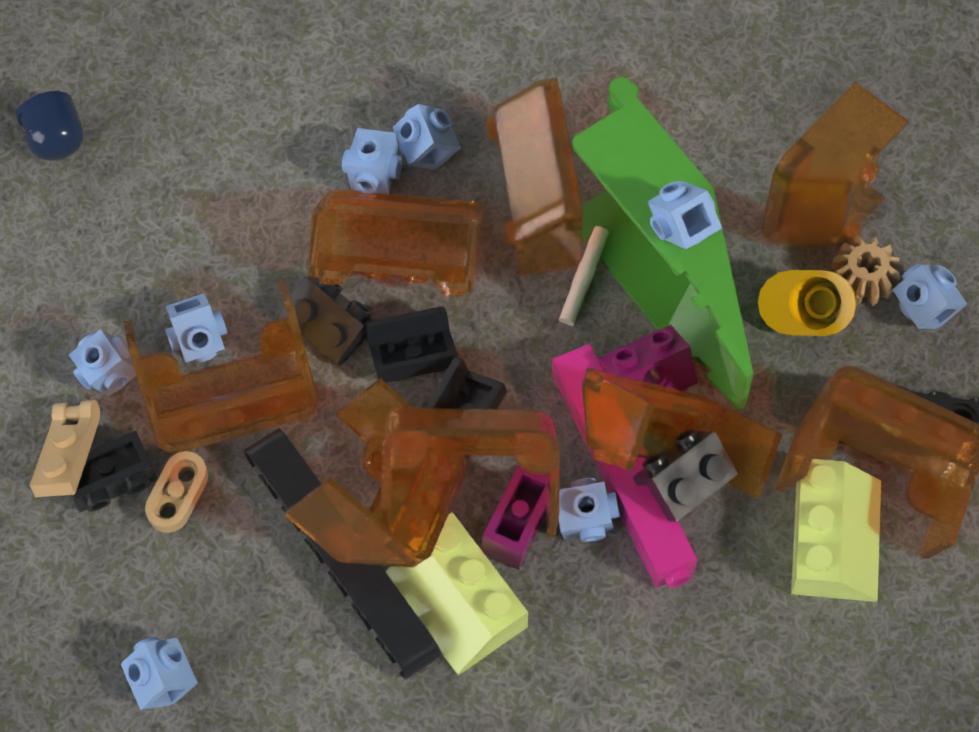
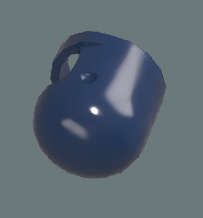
[15,91,83,161]

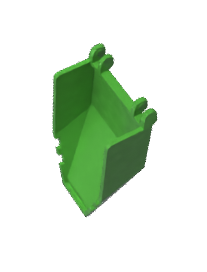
[569,76,753,411]

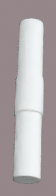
[559,226,609,326]

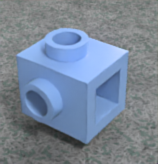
[393,104,461,170]
[342,128,402,195]
[647,181,722,249]
[892,264,967,329]
[165,293,228,363]
[69,329,142,396]
[554,478,620,542]
[121,637,198,710]

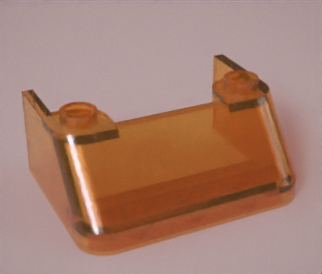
[485,78,583,276]
[761,82,908,247]
[123,279,318,453]
[775,366,979,559]
[581,368,782,499]
[285,378,467,568]
[381,408,560,537]

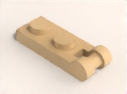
[30,400,100,498]

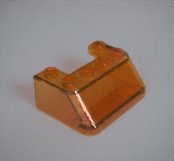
[308,189,486,297]

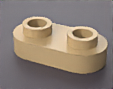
[145,451,208,533]

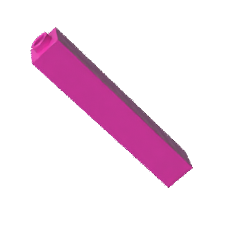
[551,344,697,588]

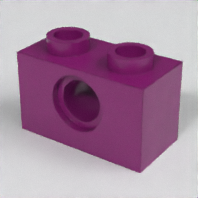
[598,325,698,417]
[481,463,558,570]

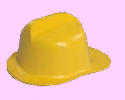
[758,270,856,336]

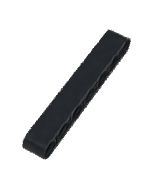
[243,428,442,680]

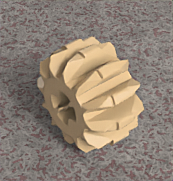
[831,236,901,307]

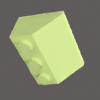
[791,458,881,602]
[386,512,528,675]

